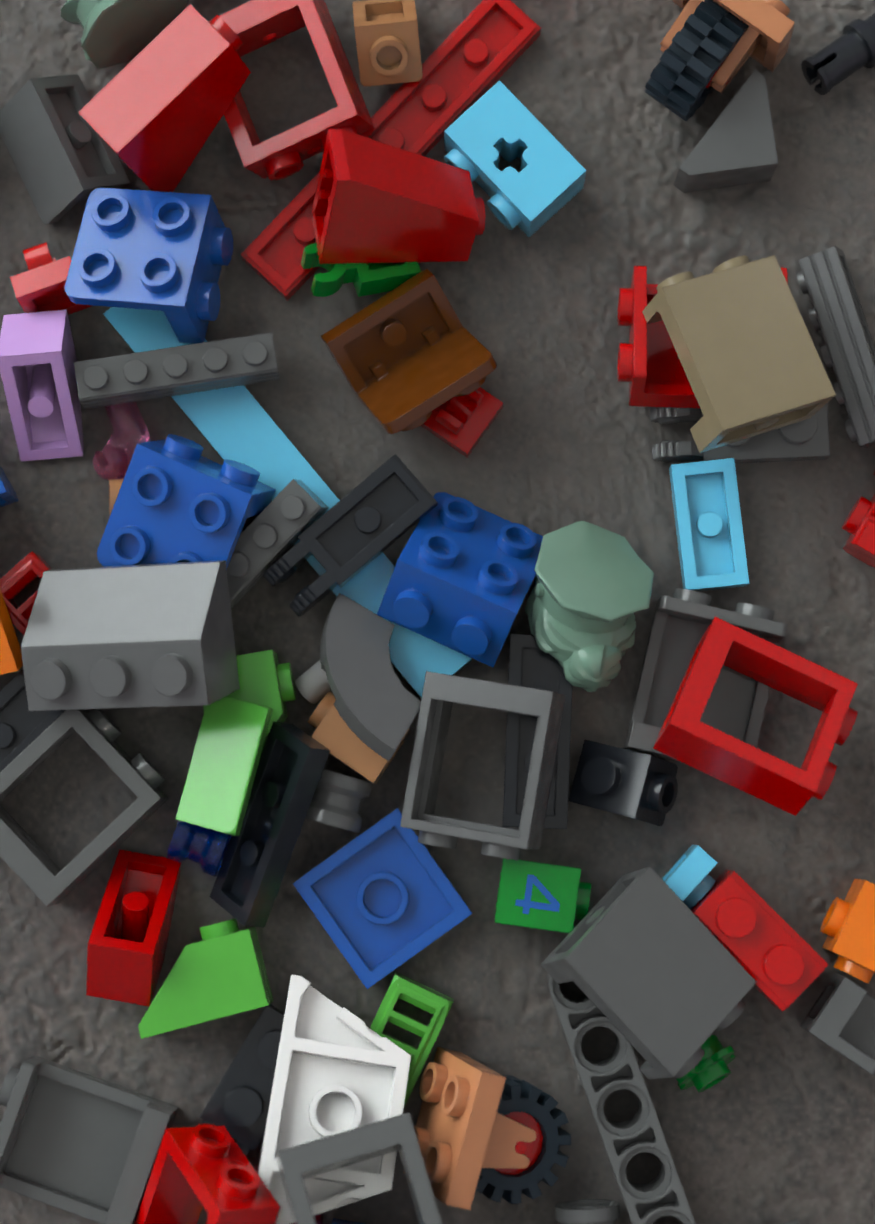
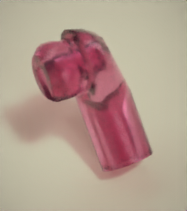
[93,402,151,480]

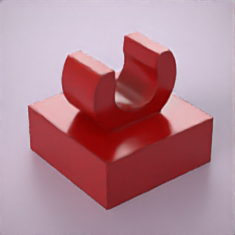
[10,242,92,315]
[421,387,503,458]

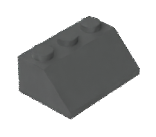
[21,560,240,711]

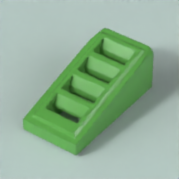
[370,972,454,1109]

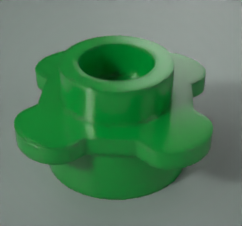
[676,1035,736,1093]

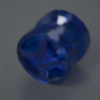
[167,820,232,877]

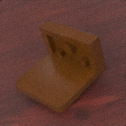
[320,268,497,434]

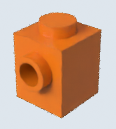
[820,878,875,984]

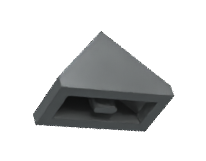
[674,69,778,193]

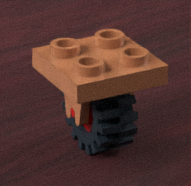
[644,0,795,121]
[403,1047,571,1210]

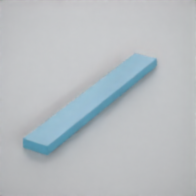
[103,307,472,699]

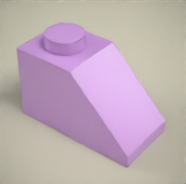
[0,309,84,462]

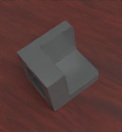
[800,973,875,1076]

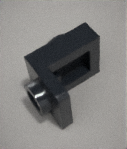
[568,739,678,826]

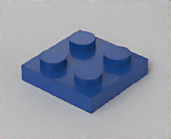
[292,808,473,989]

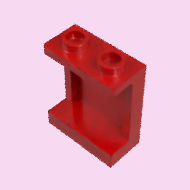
[617,266,788,408]

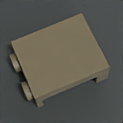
[642,255,836,453]

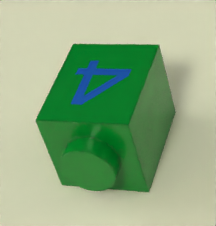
[494,858,591,933]

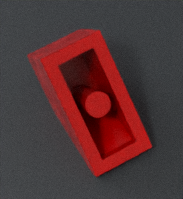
[86,849,182,1007]

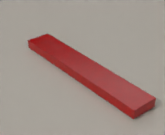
[240,0,541,301]

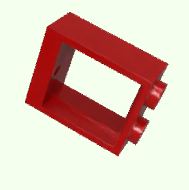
[208,0,375,180]
[653,616,858,816]
[135,1124,281,1224]

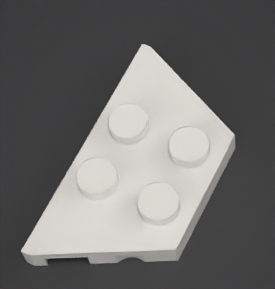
[258,974,411,1224]

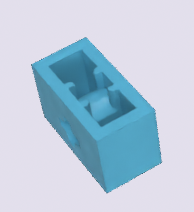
[444,80,587,237]

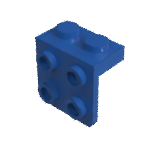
[65,187,233,344]
[97,434,276,569]
[377,492,543,668]

